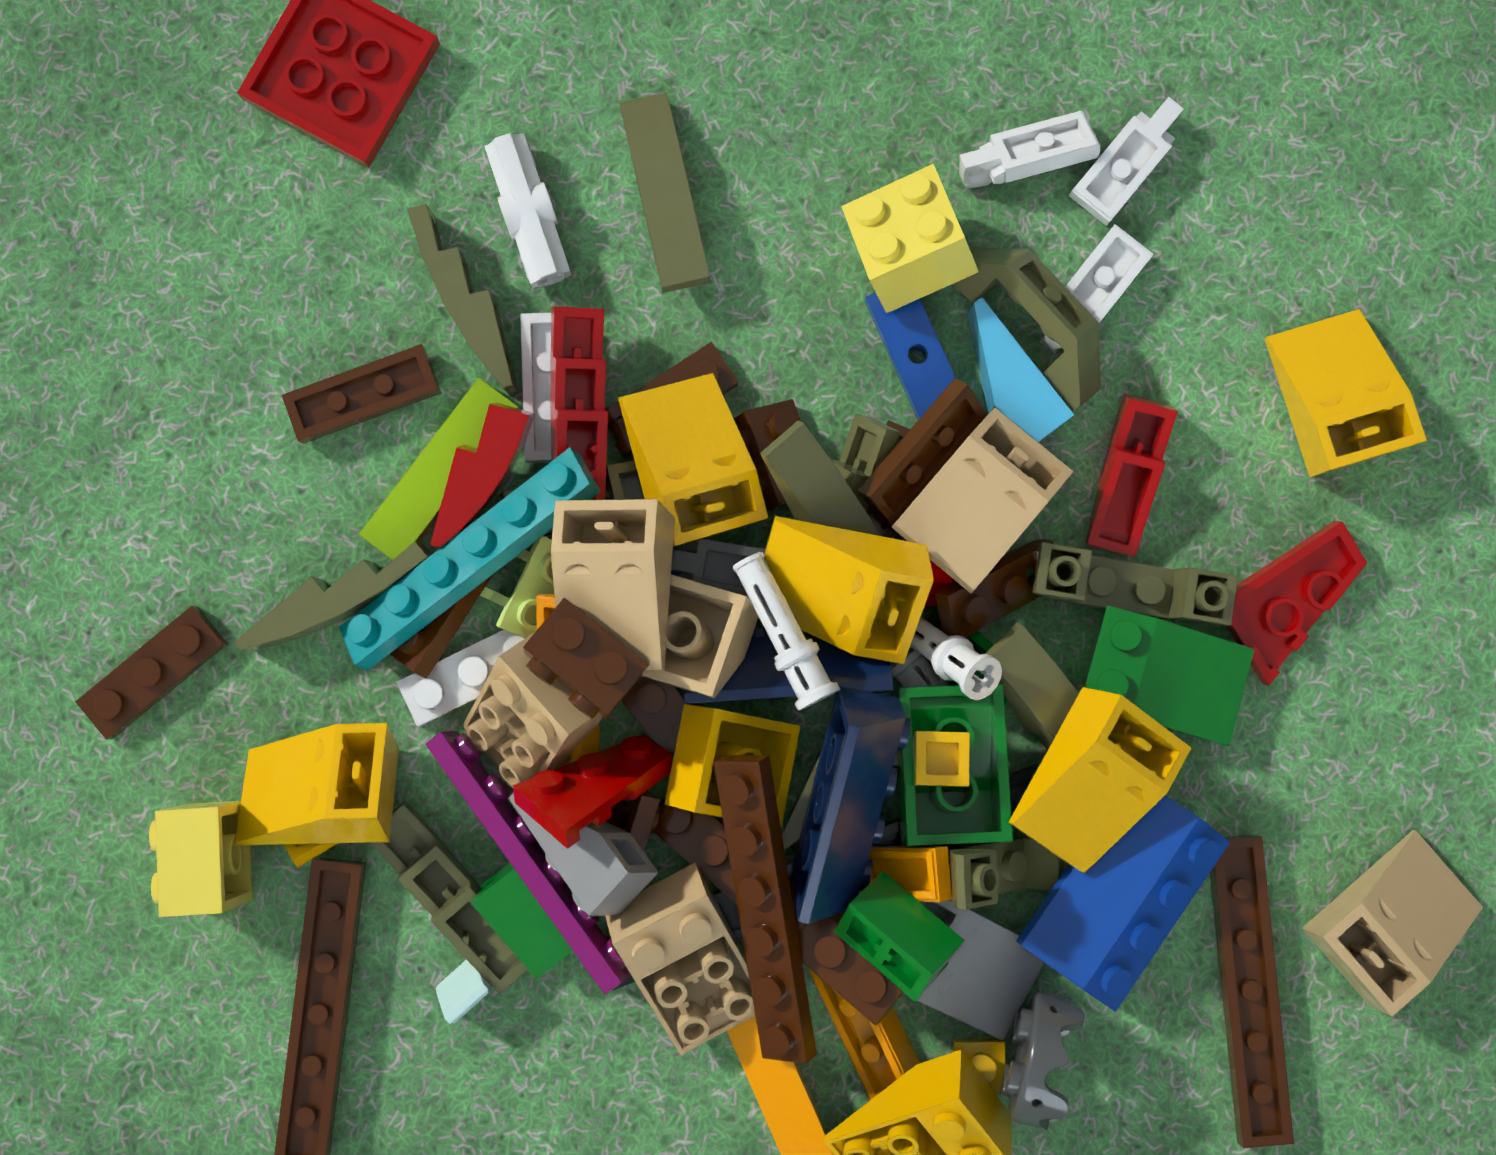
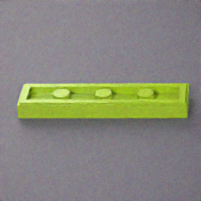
[359,378,520,560]

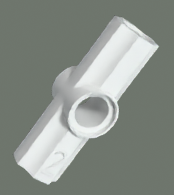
[484,133,572,288]

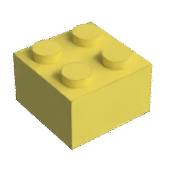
[841,164,979,313]
[149,800,253,917]

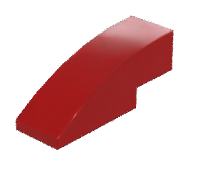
[1086,393,1178,557]
[430,402,535,548]

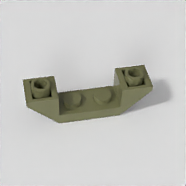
[952,247,1101,411]
[1032,542,1238,626]
[948,837,1068,910]

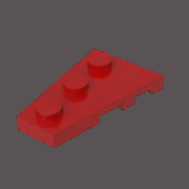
[1227,521,1367,686]

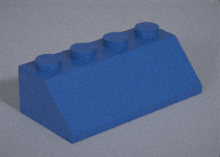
[1016,795,1230,1012]

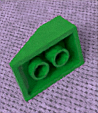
[1085,605,1255,746]
[898,684,1013,846]

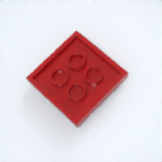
[237,0,440,168]

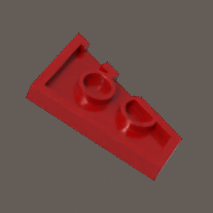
[513,734,672,849]

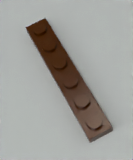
[714,755,817,1064]
[654,796,904,1026]
[1210,835,1294,1148]
[274,857,366,1155]

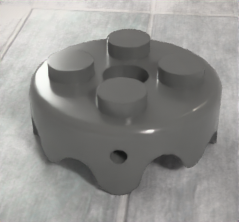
[1000,991,1085,1130]

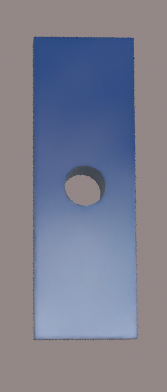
[864,292,956,420]

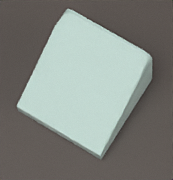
[436,959,493,1024]

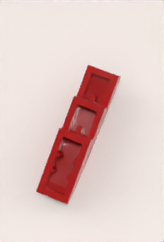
[550,306,608,500]

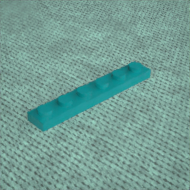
[339,447,601,671]

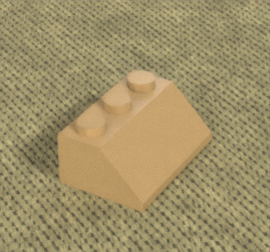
[641,575,758,698]

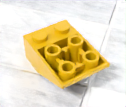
[1264,309,1427,478]
[618,373,768,546]
[764,516,934,664]
[1008,687,1191,873]
[234,723,399,845]
[824,1050,1012,1155]

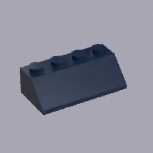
[684,627,893,704]
[791,686,911,924]

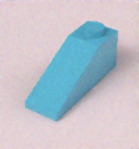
[968,297,1074,443]

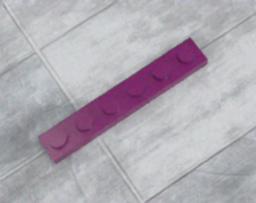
[425,731,632,995]

